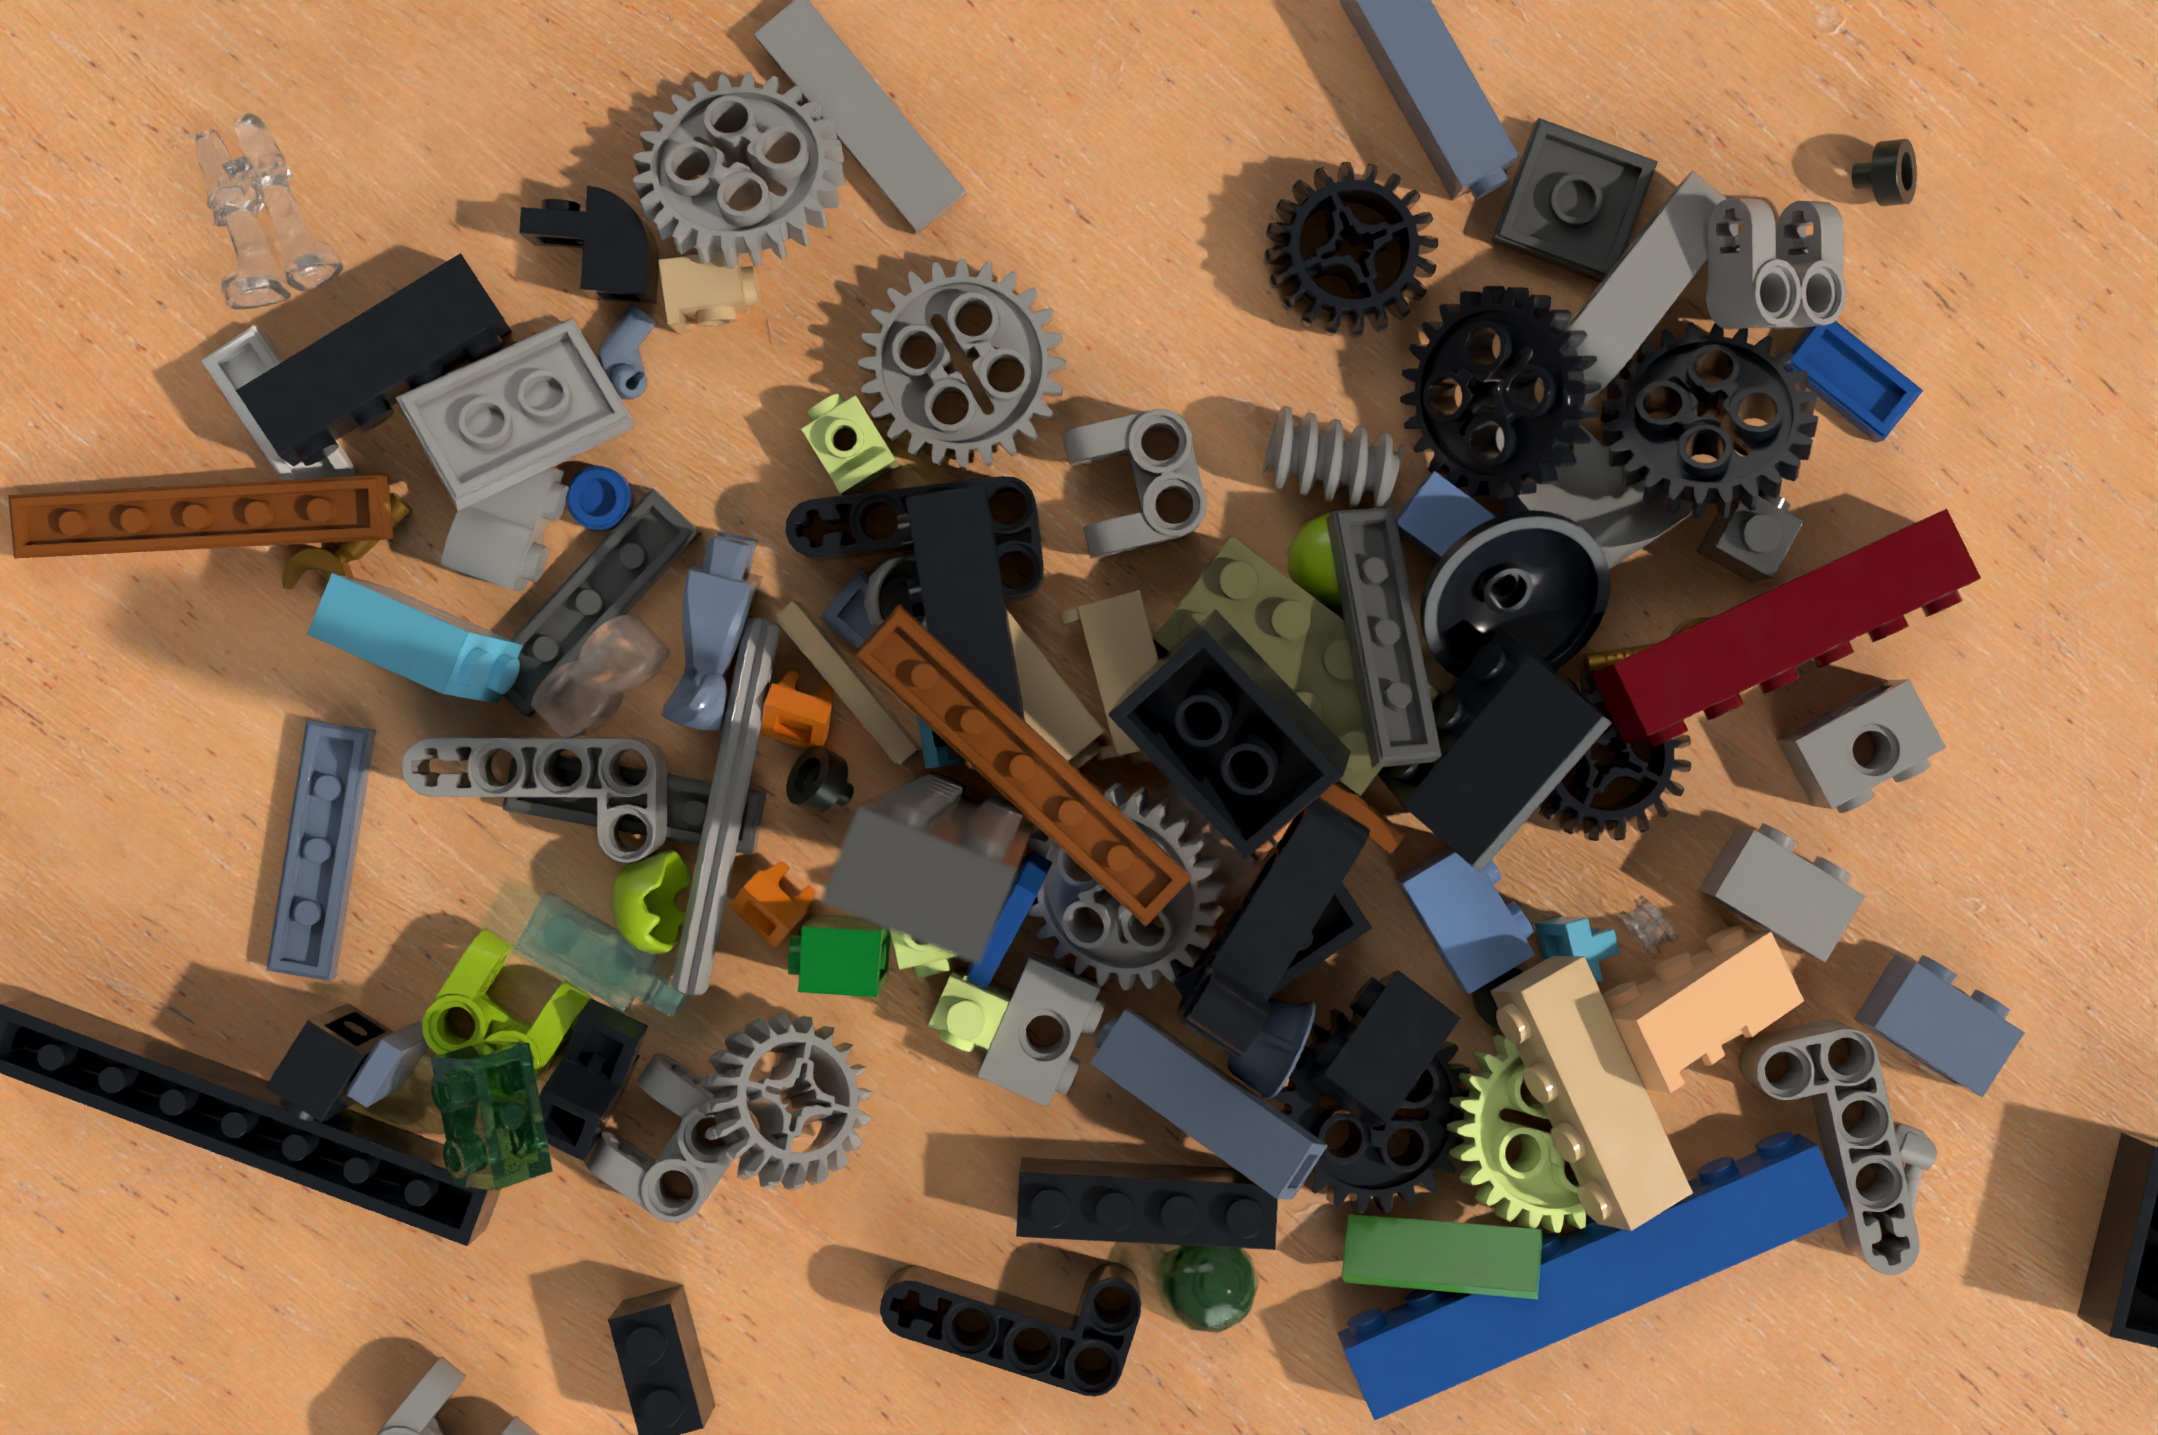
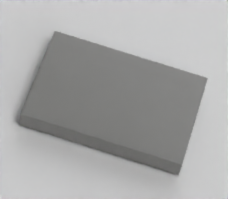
[396,318,634,511]

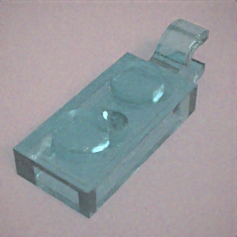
[513,891,689,1017]

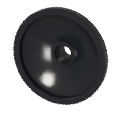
[1420,510,1610,678]

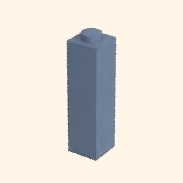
[1340,0,1519,200]
[1090,1010,1328,1200]

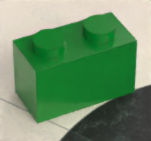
[788,914,891,997]

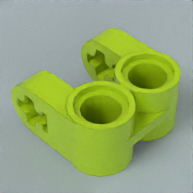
[422,928,594,1094]

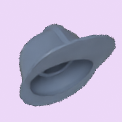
[1228,998,1316,1100]

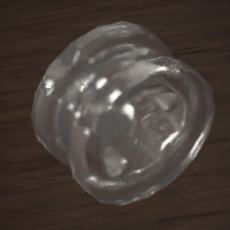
[1616,895,1679,959]

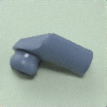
[598,303,657,400]

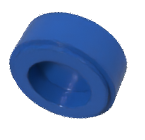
[566,466,634,531]

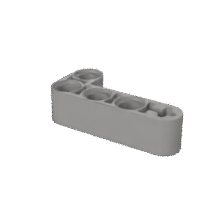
[1537,171,1727,404]
[402,737,667,863]
[1740,1020,1919,1275]

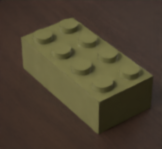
[1153,536,1439,796]

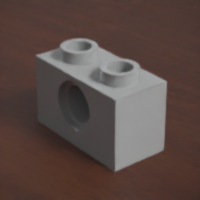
[1777,679,1946,813]
[977,952,1106,1107]

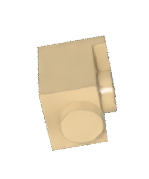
[658,251,761,334]

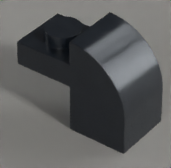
[519,186,659,304]
[526,998,649,1161]

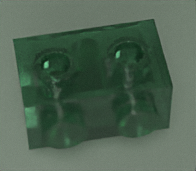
[430,1041,553,1191]

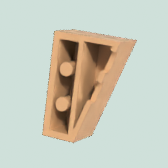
[1602,925,1804,1093]

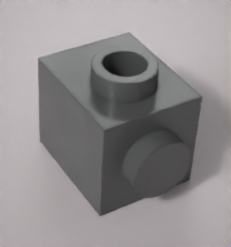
[1696,489,1804,582]

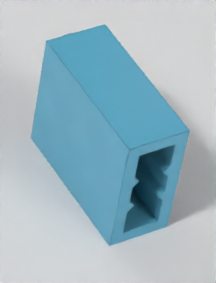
[307,573,523,704]

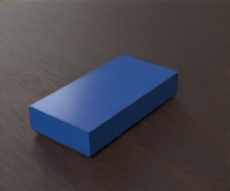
[1789,321,1923,443]
[966,852,1053,989]

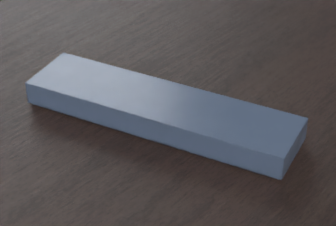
[266,720,376,981]

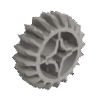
[698,1013,873,1191]

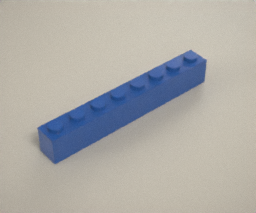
[1337,1132,1848,1421]

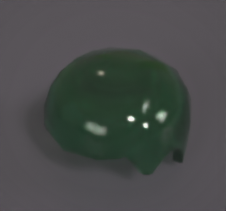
[1156,1245,1259,1333]

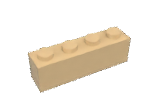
[1490,956,1693,1231]

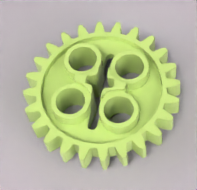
[1447,1035,1650,1233]

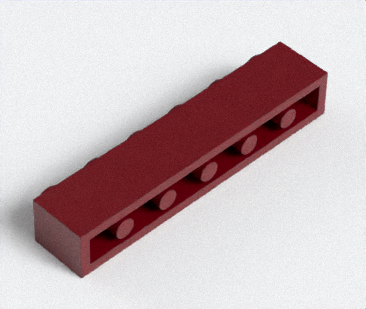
[1591,509,1981,747]

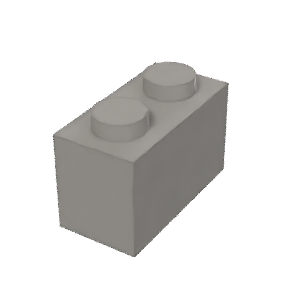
[1698,823,1865,962]

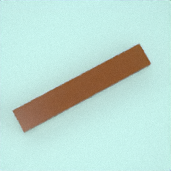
[8,475,393,559]
[852,605,1191,926]

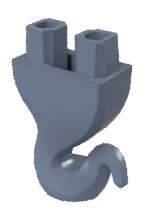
[661,531,762,731]

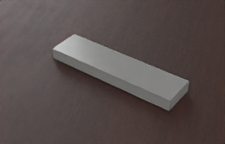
[754,0,967,235]

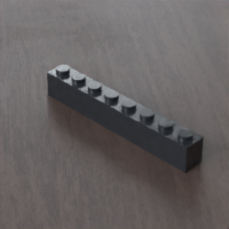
[0,994,508,1246]

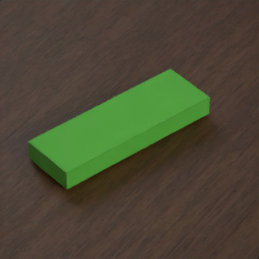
[1342,1214,1542,1299]

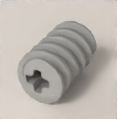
[1262,406,1403,509]

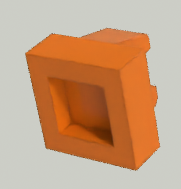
[761,670,834,750]
[729,862,815,949]

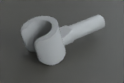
[1895,1124,1937,1214]

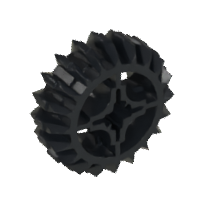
[1264,162,1438,338]
[1539,670,1692,841]

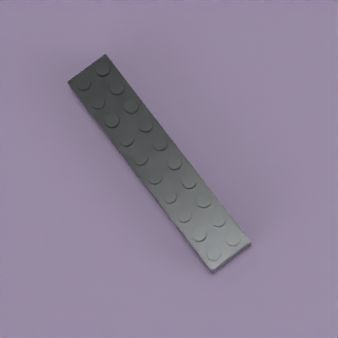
[821,771,1034,964]

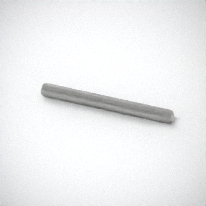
[672,617,781,995]

